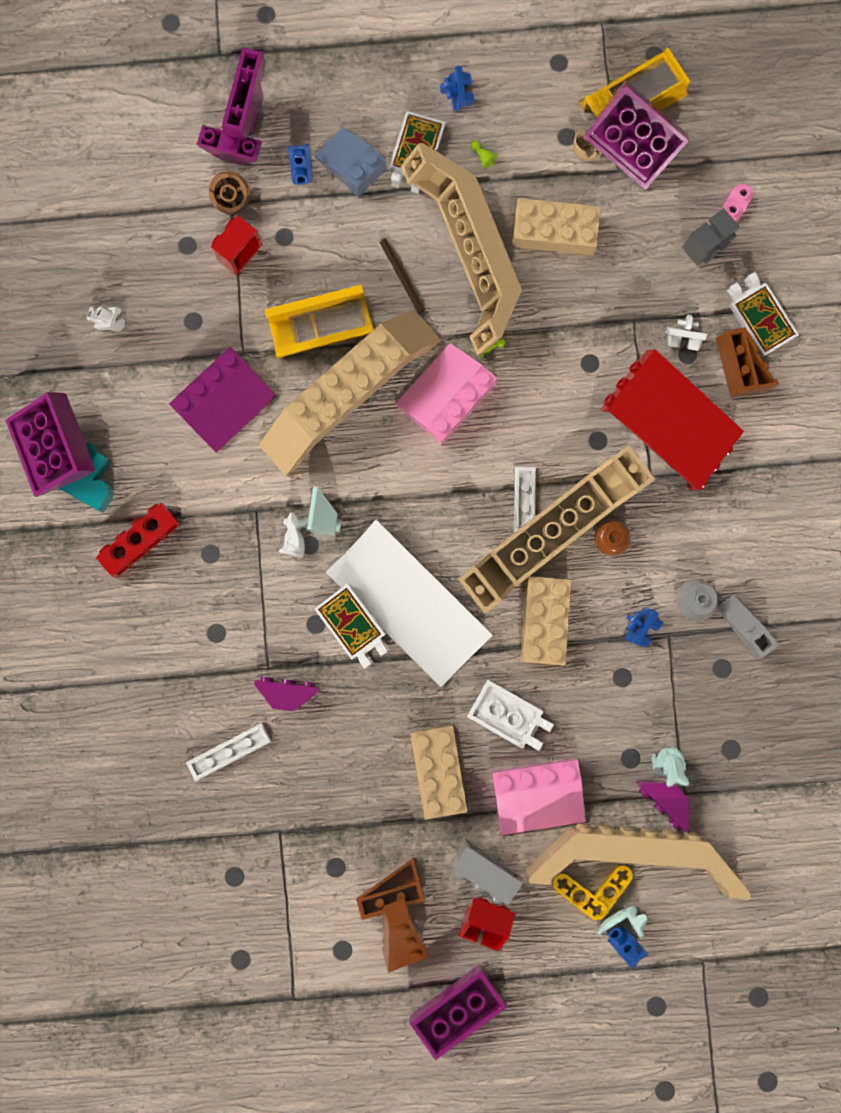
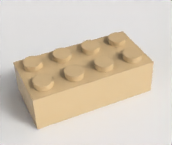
[512,198,600,255]
[520,577,571,665]
[410,724,467,819]

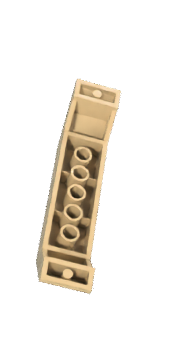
[401,143,522,355]
[259,309,441,476]
[458,445,655,614]
[525,823,751,899]

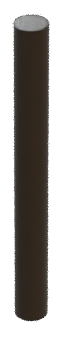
[379,238,425,314]

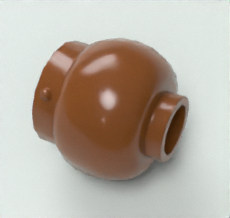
[595,521,631,556]

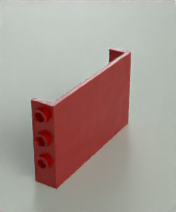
[600,349,744,491]

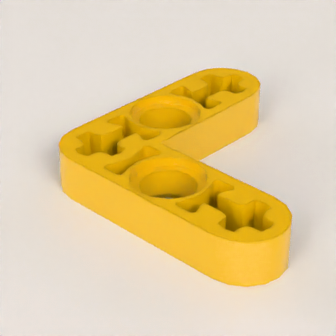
[552,864,633,920]

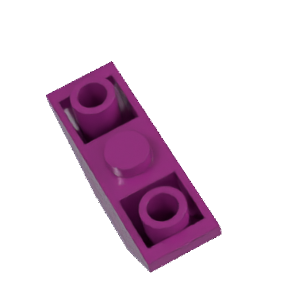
[197,125,262,165]
[254,676,320,711]
[636,780,689,833]

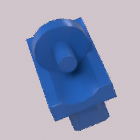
[440,66,474,111]
[288,144,313,185]
[624,607,663,648]
[607,925,648,969]

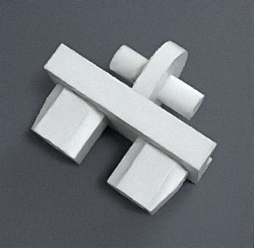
[87,306,125,332]
[665,315,707,351]

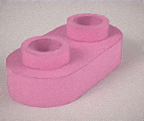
[721,184,753,222]

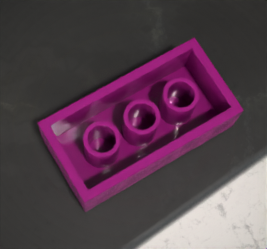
[410,964,507,1061]

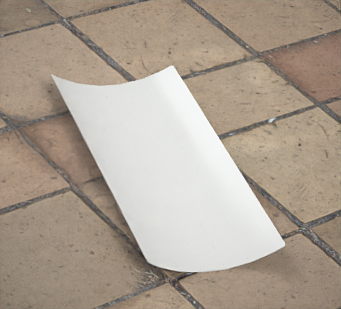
[326,520,492,687]

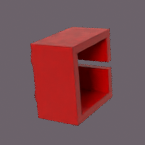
[211,215,263,276]
[458,897,516,952]

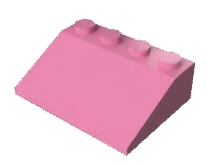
[395,343,498,445]
[491,758,586,835]

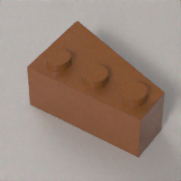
[716,327,779,398]
[356,858,426,920]
[383,898,429,973]

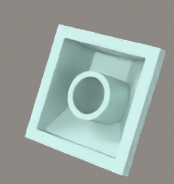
[307,486,342,536]

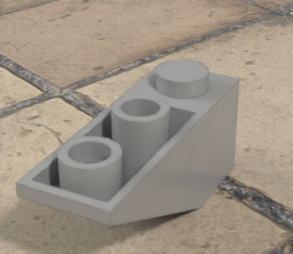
[717,595,779,658]

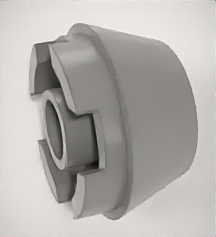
[677,579,719,621]

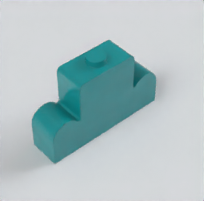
[59,442,114,513]

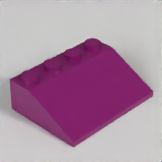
[584,80,689,190]
[169,347,276,453]
[5,392,96,497]

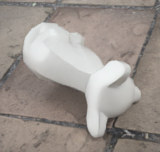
[279,512,308,558]

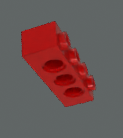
[95,503,181,578]

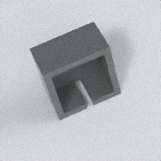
[682,208,740,267]

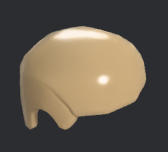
[573,129,603,161]

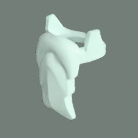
[651,748,689,787]
[598,905,648,938]

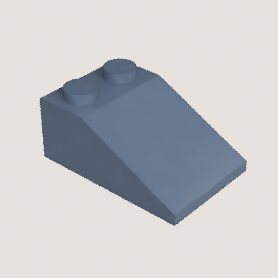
[314,127,387,198]

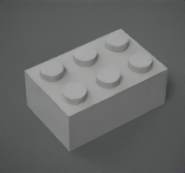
[451,839,523,906]

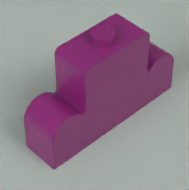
[222,47,265,140]

